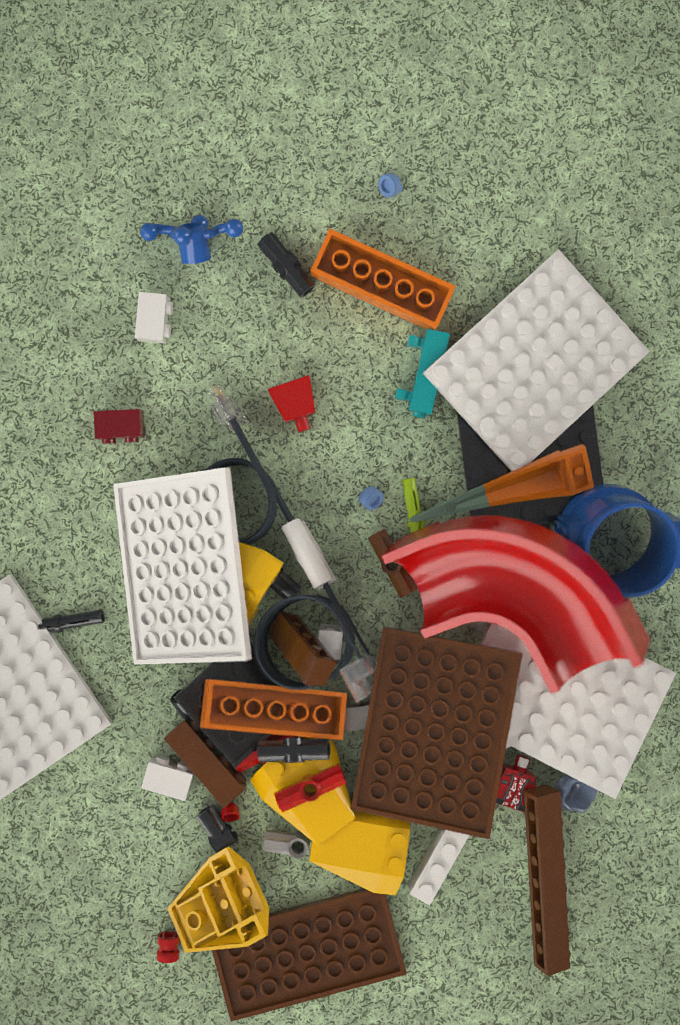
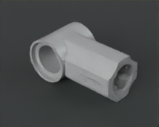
[264,830,310,859]

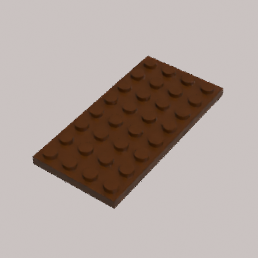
[212,888,407,1022]

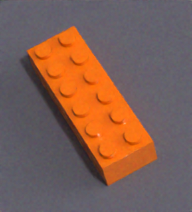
[310,229,456,330]
[200,679,347,740]

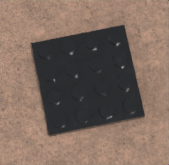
[174,643,279,768]

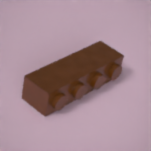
[268,611,337,686]
[164,719,247,808]

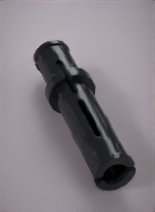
[38,609,105,633]

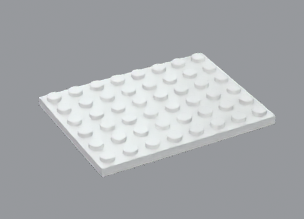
[423,249,650,471]
[113,468,252,664]
[0,574,113,800]
[480,623,676,799]

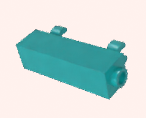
[395,329,450,419]

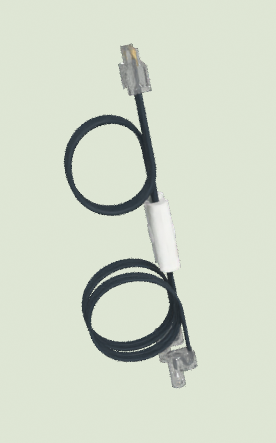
[204,384,377,703]

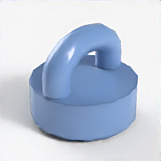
[378,173,403,198]
[359,486,384,510]

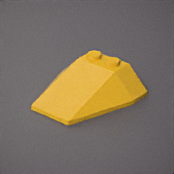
[239,542,284,626]
[250,737,356,845]
[309,810,410,895]
[168,847,269,953]

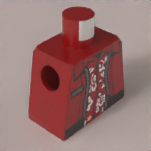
[496,754,536,813]

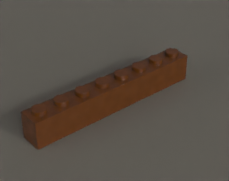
[524,784,571,976]

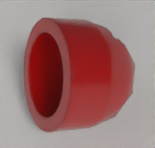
[221,802,240,822]

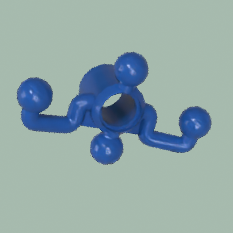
[140,215,243,264]

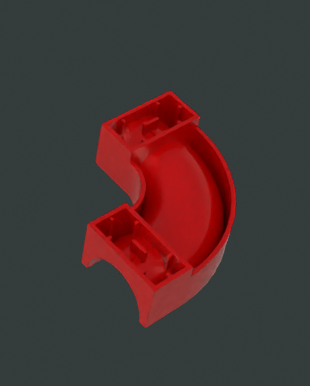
[381,515,650,693]

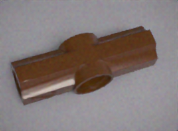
[368,529,418,598]

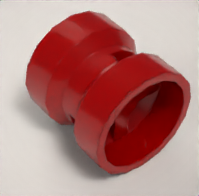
[156,931,180,963]

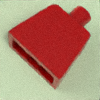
[268,375,316,433]

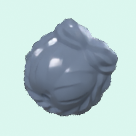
[554,774,598,813]

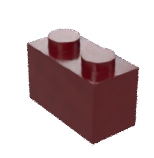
[93,409,145,444]

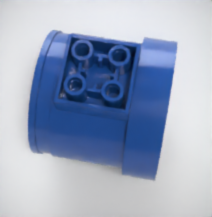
[554,484,680,597]

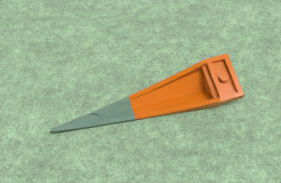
[409,444,594,522]

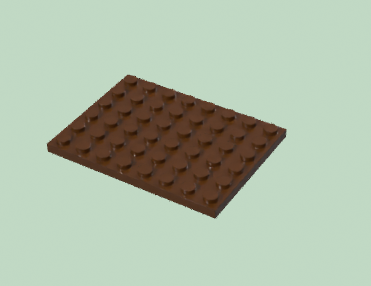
[351,626,523,839]

